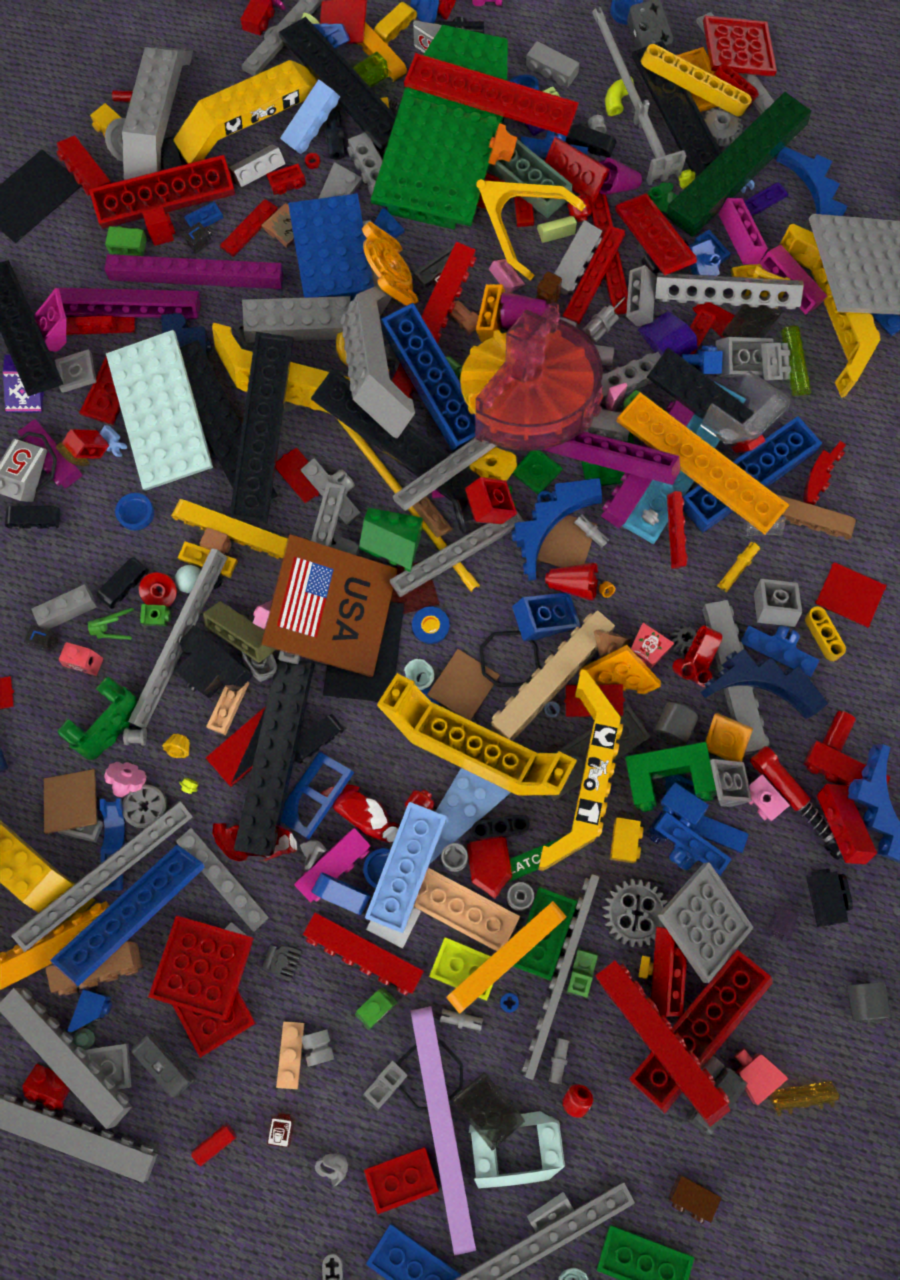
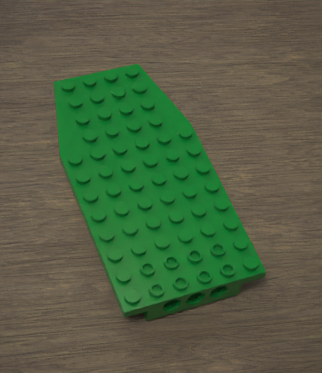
[370,25,508,230]

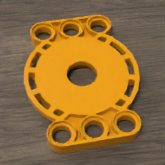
[362,222,418,306]

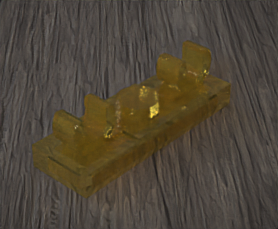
[769,1081,839,1116]

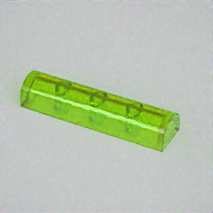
[781,325,811,396]

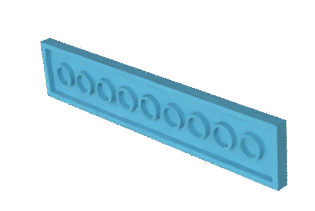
[622,381,746,544]

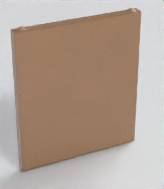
[537,515,597,568]
[427,649,500,721]
[44,769,97,834]

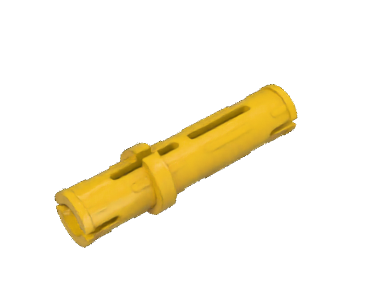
[717,542,760,592]

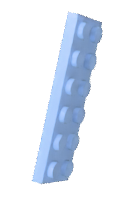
[365,802,448,933]

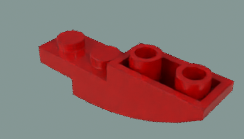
[803,441,846,505]

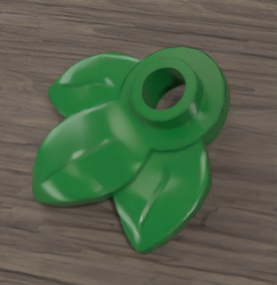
[647,182,678,213]

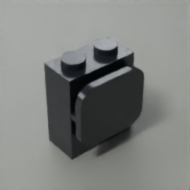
[806,869,853,927]

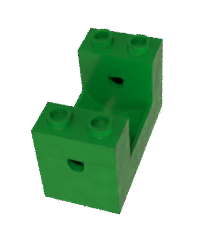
[625,742,717,812]

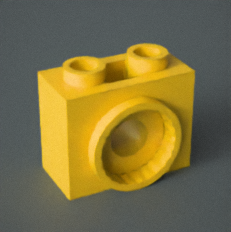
[469,446,517,482]

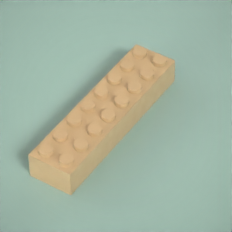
[491,610,615,741]

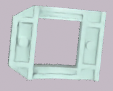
[469,1111,565,1189]

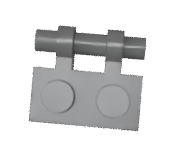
[761,343,792,381]

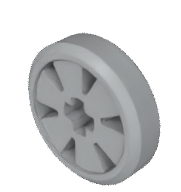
[122,785,167,829]

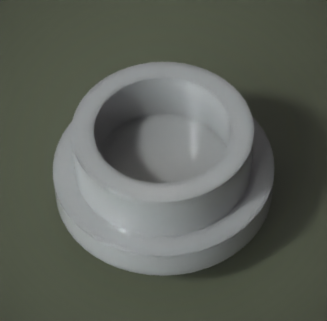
[641,509,659,526]

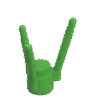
[88,608,134,640]

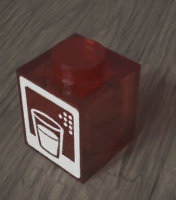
[267,1112,295,1148]

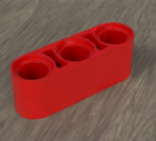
[713,64,759,109]

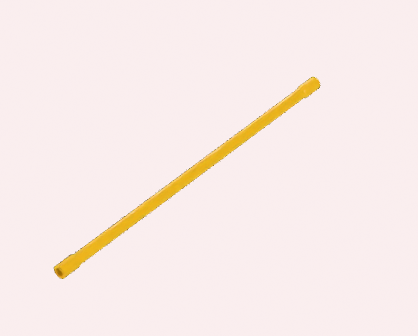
[335,417,480,592]

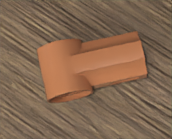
[449,300,479,335]

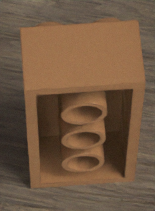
[46,941,143,996]

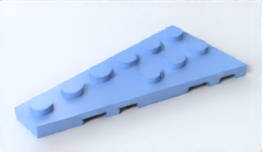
[430,768,511,863]

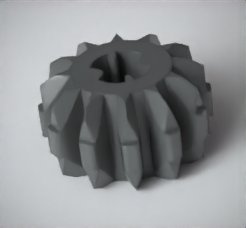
[669,623,699,655]

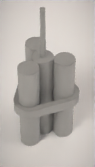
[582,297,625,342]

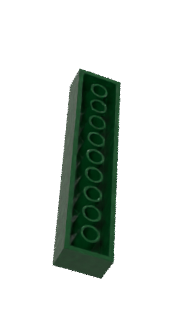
[667,92,812,237]

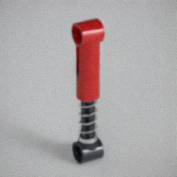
[750,746,842,860]

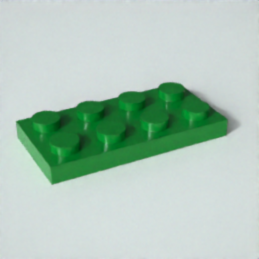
[512,887,577,981]
[596,1224,694,1280]

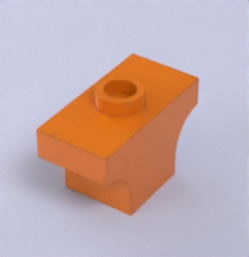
[488,123,517,165]

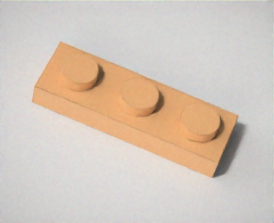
[206,681,249,735]
[276,1021,305,1089]

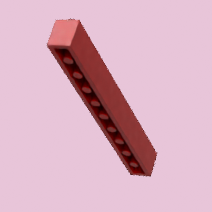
[392,241,477,399]

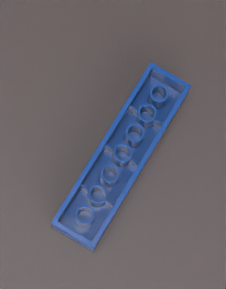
[380,303,487,452]
[683,416,822,533]

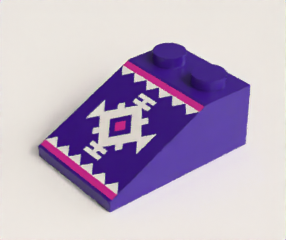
[3,355,44,413]

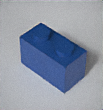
[661,782,709,829]

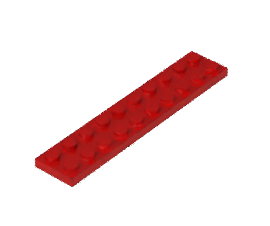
[404,53,579,136]

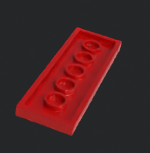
[615,193,697,276]

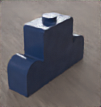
[161,313,212,361]

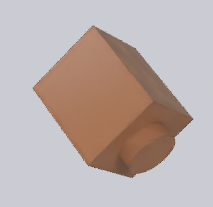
[199,527,231,554]

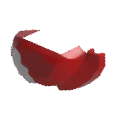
[320,784,399,843]
[212,823,297,862]

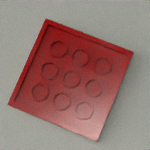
[703,15,777,76]
[148,915,254,1021]

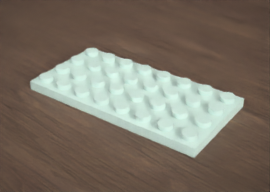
[106,330,213,491]

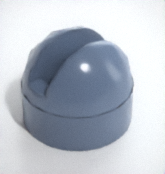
[544,701,560,718]

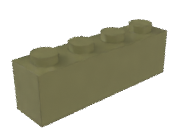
[203,601,276,663]

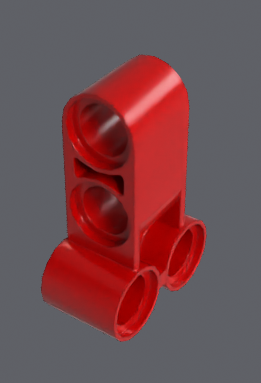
[672,625,723,687]

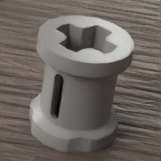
[123,728,147,746]

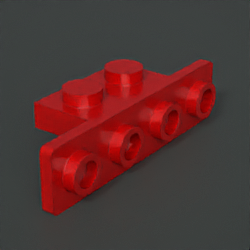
[66,316,136,335]

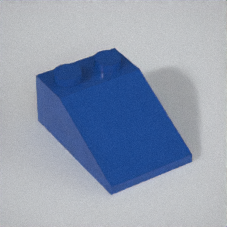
[512,593,581,641]

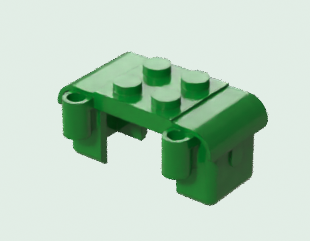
[58,677,139,760]

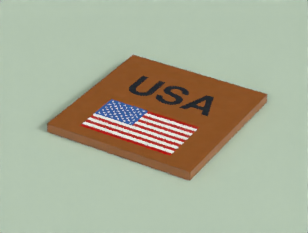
[261,534,397,677]

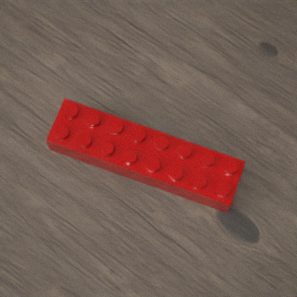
[89,155,235,229]
[629,950,773,1114]
[595,960,731,1127]

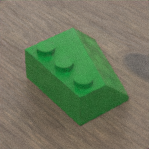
[359,508,423,572]

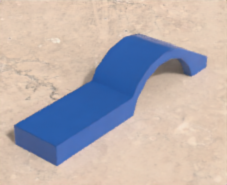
[100,798,125,891]

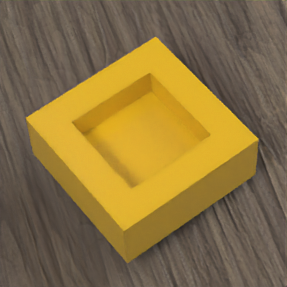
[639,956,654,979]

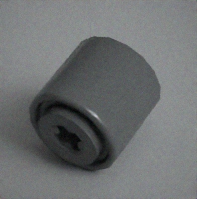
[653,702,698,746]
[846,982,892,1023]

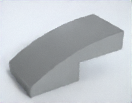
[363,1060,408,1110]

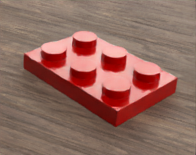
[364,1147,439,1215]

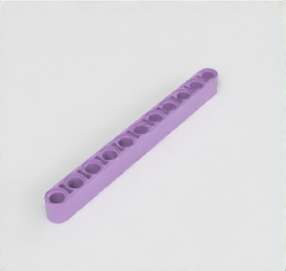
[411,1006,476,1255]

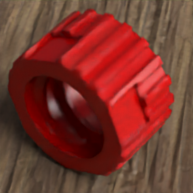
[305,152,320,170]

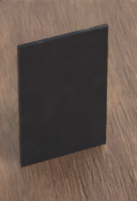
[0,150,82,243]
[323,602,404,702]

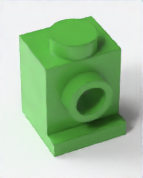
[140,604,171,627]

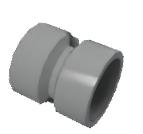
[441,843,468,872]
[507,882,534,911]
[301,1030,334,1067]

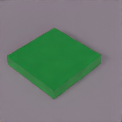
[512,447,563,495]

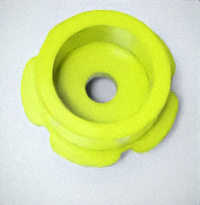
[179,777,199,794]

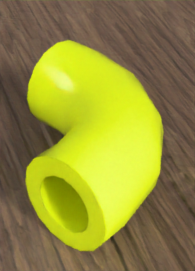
[605,76,634,117]

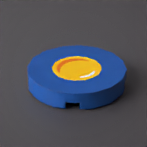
[412,606,450,644]

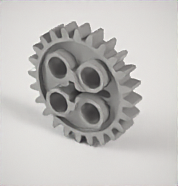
[602,879,667,947]

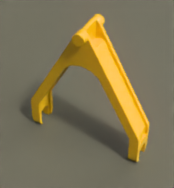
[477,179,586,281]

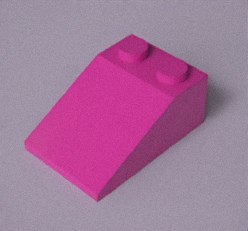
[34,288,66,352]

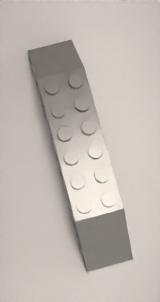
[122,47,193,180]
[341,285,415,438]

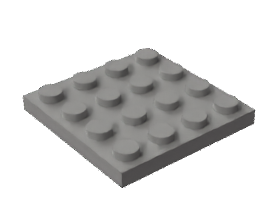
[657,862,753,983]

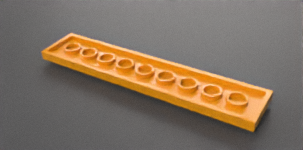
[616,392,790,534]

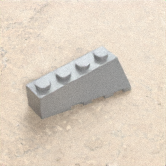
[554,220,602,296]

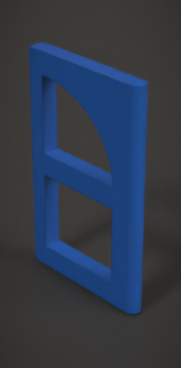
[281,752,354,839]

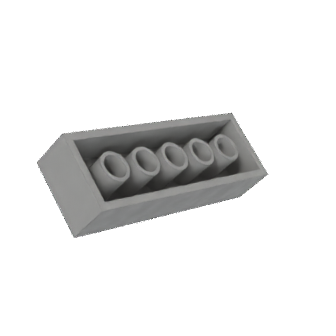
[242,296,350,343]

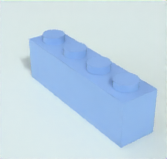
[280,80,340,154]

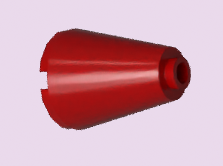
[545,562,598,601]

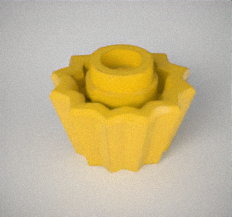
[162,733,190,758]

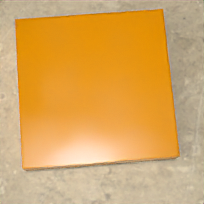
[705,713,753,762]

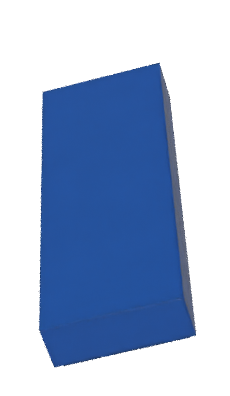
[689,816,749,853]

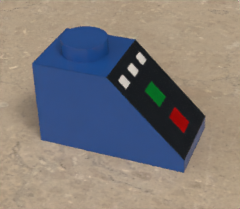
[68,989,112,1032]

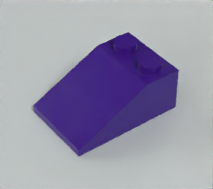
[638,311,697,357]

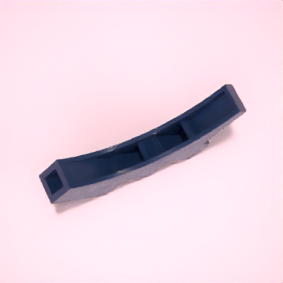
[700,649,828,719]

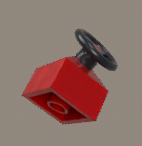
[452,477,517,534]

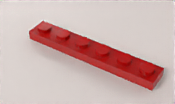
[563,226,625,325]

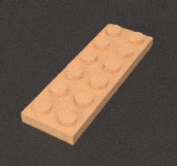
[414,868,520,951]

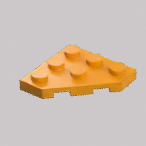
[579,645,661,694]

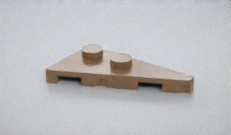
[594,629,631,658]

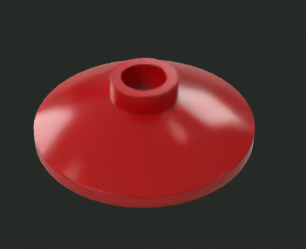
[139,572,177,607]

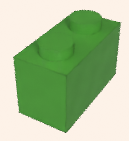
[105,226,147,256]

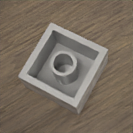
[754,579,802,627]

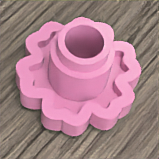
[104,762,147,798]

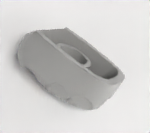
[242,652,277,682]

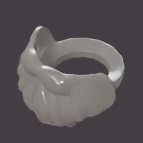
[300,840,327,870]
[315,1152,348,1186]

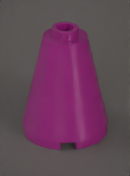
[599,158,642,195]
[501,292,550,329]

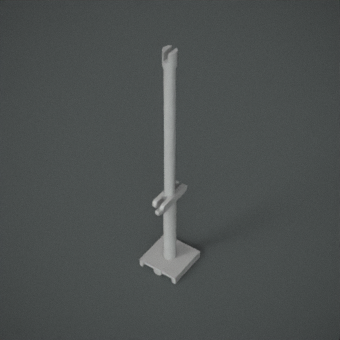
[592,7,686,185]

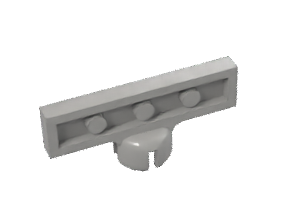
[301,458,361,525]

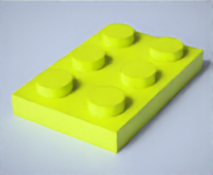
[429,937,494,1001]

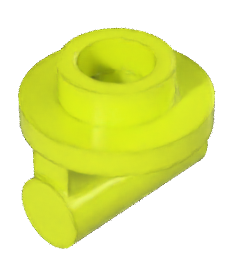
[678,169,696,190]

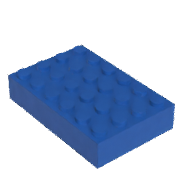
[288,193,374,302]

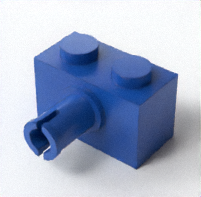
[688,239,721,276]
[681,345,723,374]

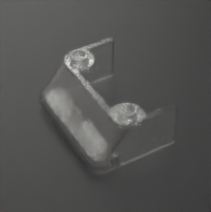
[700,371,791,444]

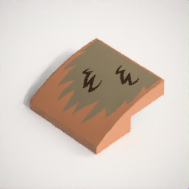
[261,203,294,248]

